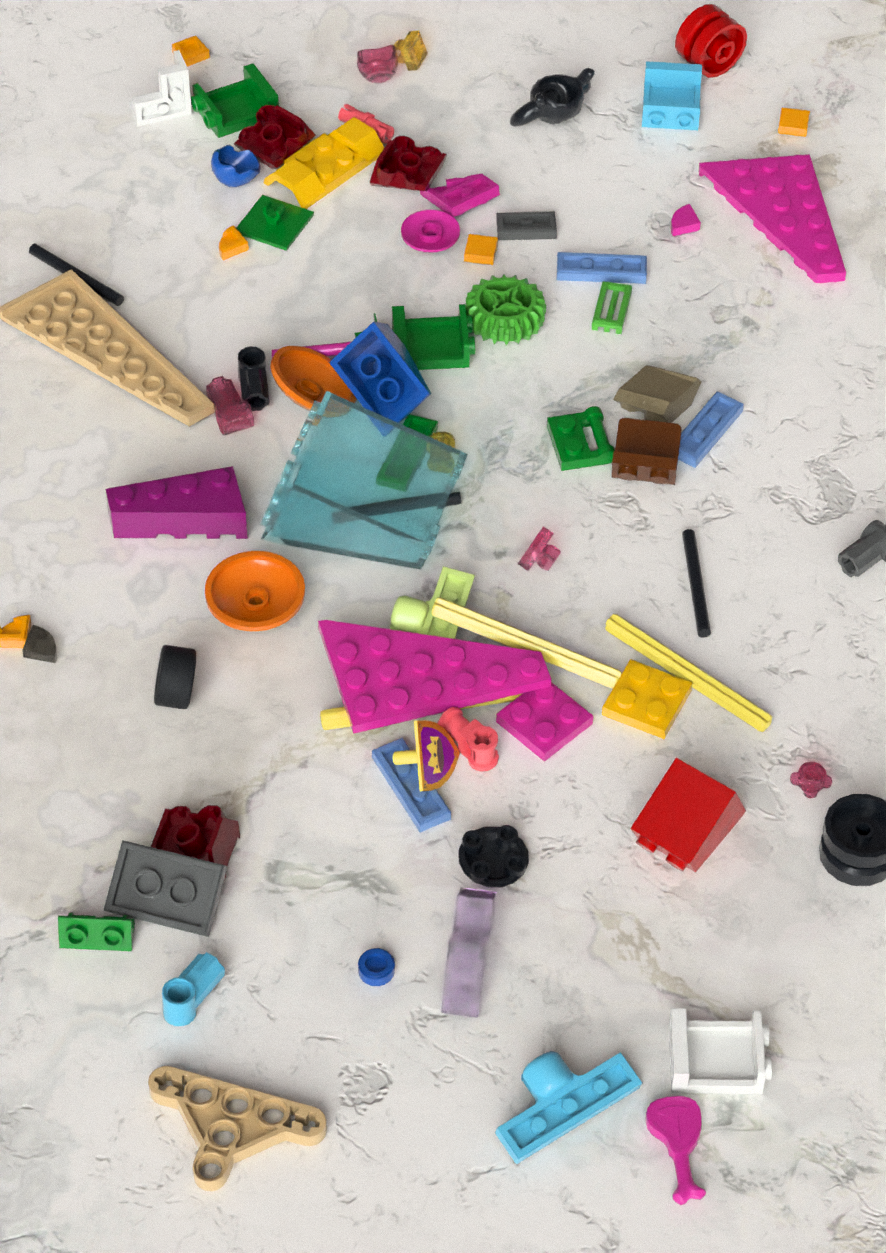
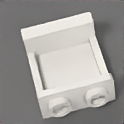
[668,1008,772,1094]

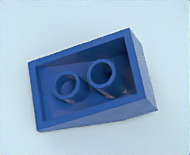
[329,322,432,434]

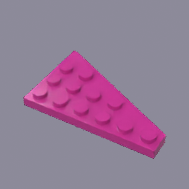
[318,620,551,734]

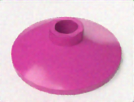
[401,210,460,252]

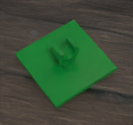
[236,195,314,251]

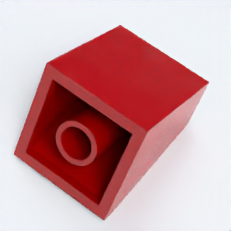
[630,758,746,873]

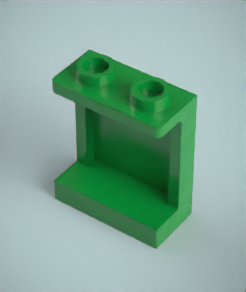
[191,63,279,138]
[392,304,475,370]

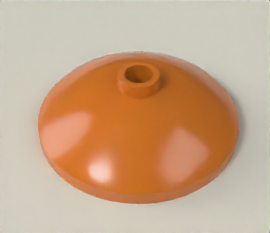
[270,346,357,415]
[205,551,305,631]

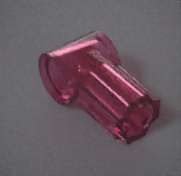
[206,376,254,435]

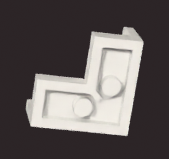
[129,50,192,126]

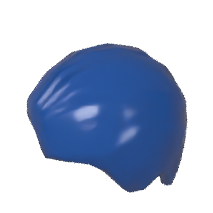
[211,145,261,188]

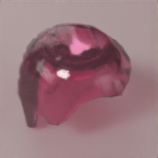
[357,45,399,84]

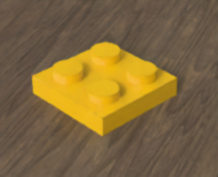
[602,659,692,739]

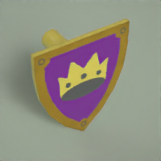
[393,720,460,792]

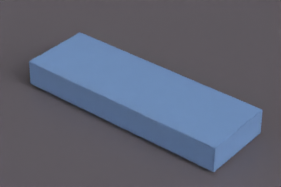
[556,252,647,284]
[678,391,744,468]
[372,738,451,833]

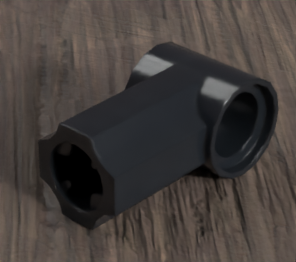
[238,346,270,411]

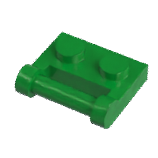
[547,406,615,471]

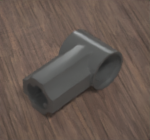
[838,520,886,577]

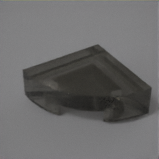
[22,625,57,663]

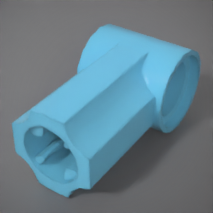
[162,952,225,1026]

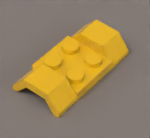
[264,117,384,209]

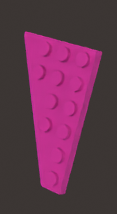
[698,154,846,283]

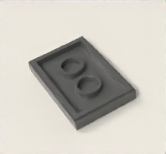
[104,840,227,937]

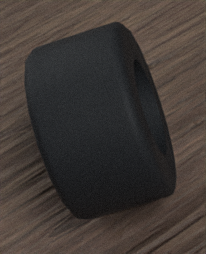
[154,645,196,709]

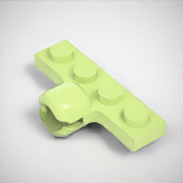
[390,566,475,639]

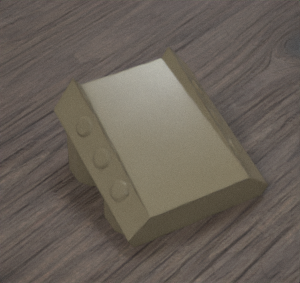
[613,365,702,423]

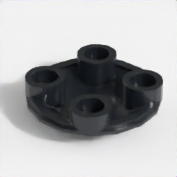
[458,825,529,888]

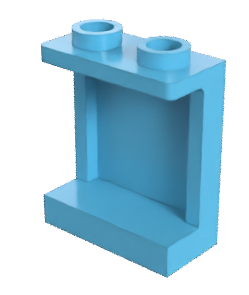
[642,61,702,131]

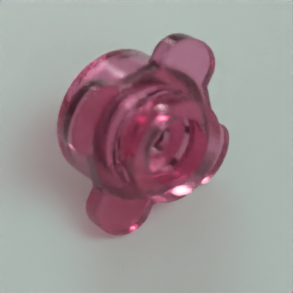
[790,762,832,798]

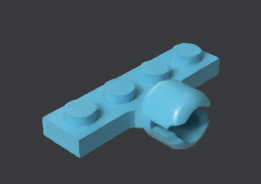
[495,1051,642,1165]

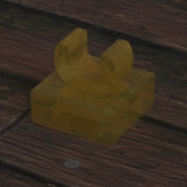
[392,30,428,71]

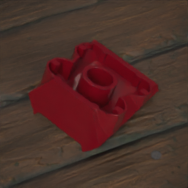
[234,105,316,169]
[369,136,447,191]
[151,805,240,878]

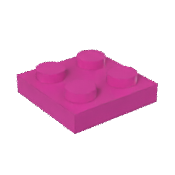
[496,682,593,762]

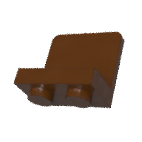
[612,418,682,485]

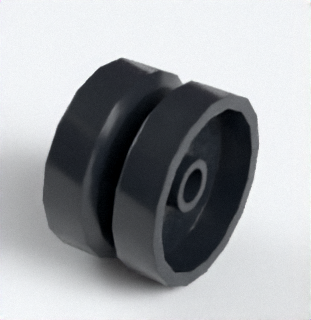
[819,794,886,886]

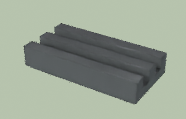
[496,211,557,241]

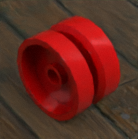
[675,4,747,78]

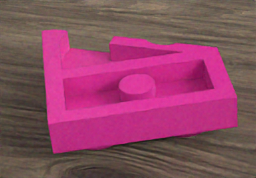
[420,173,500,217]

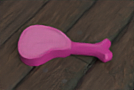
[645,1096,706,1205]

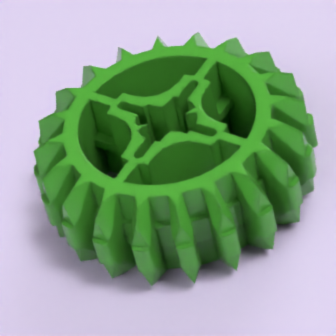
[465,274,546,346]

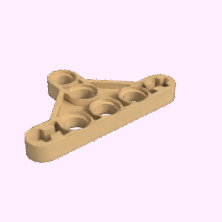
[148,1066,327,1191]

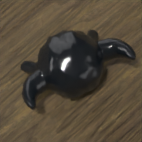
[509,68,595,127]

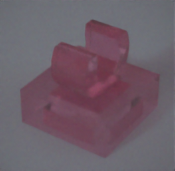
[518,526,561,571]

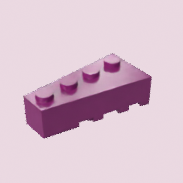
[105,466,248,539]

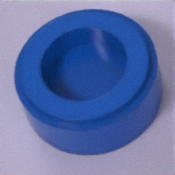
[358,948,395,986]

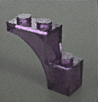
[441,887,497,1018]

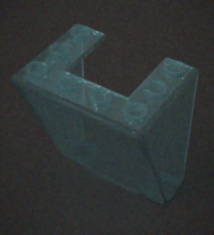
[260,391,468,570]

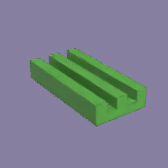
[592,281,632,334]

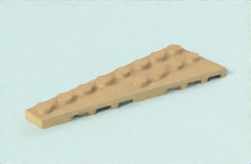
[0,269,215,427]

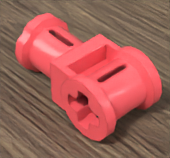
[437,707,499,772]

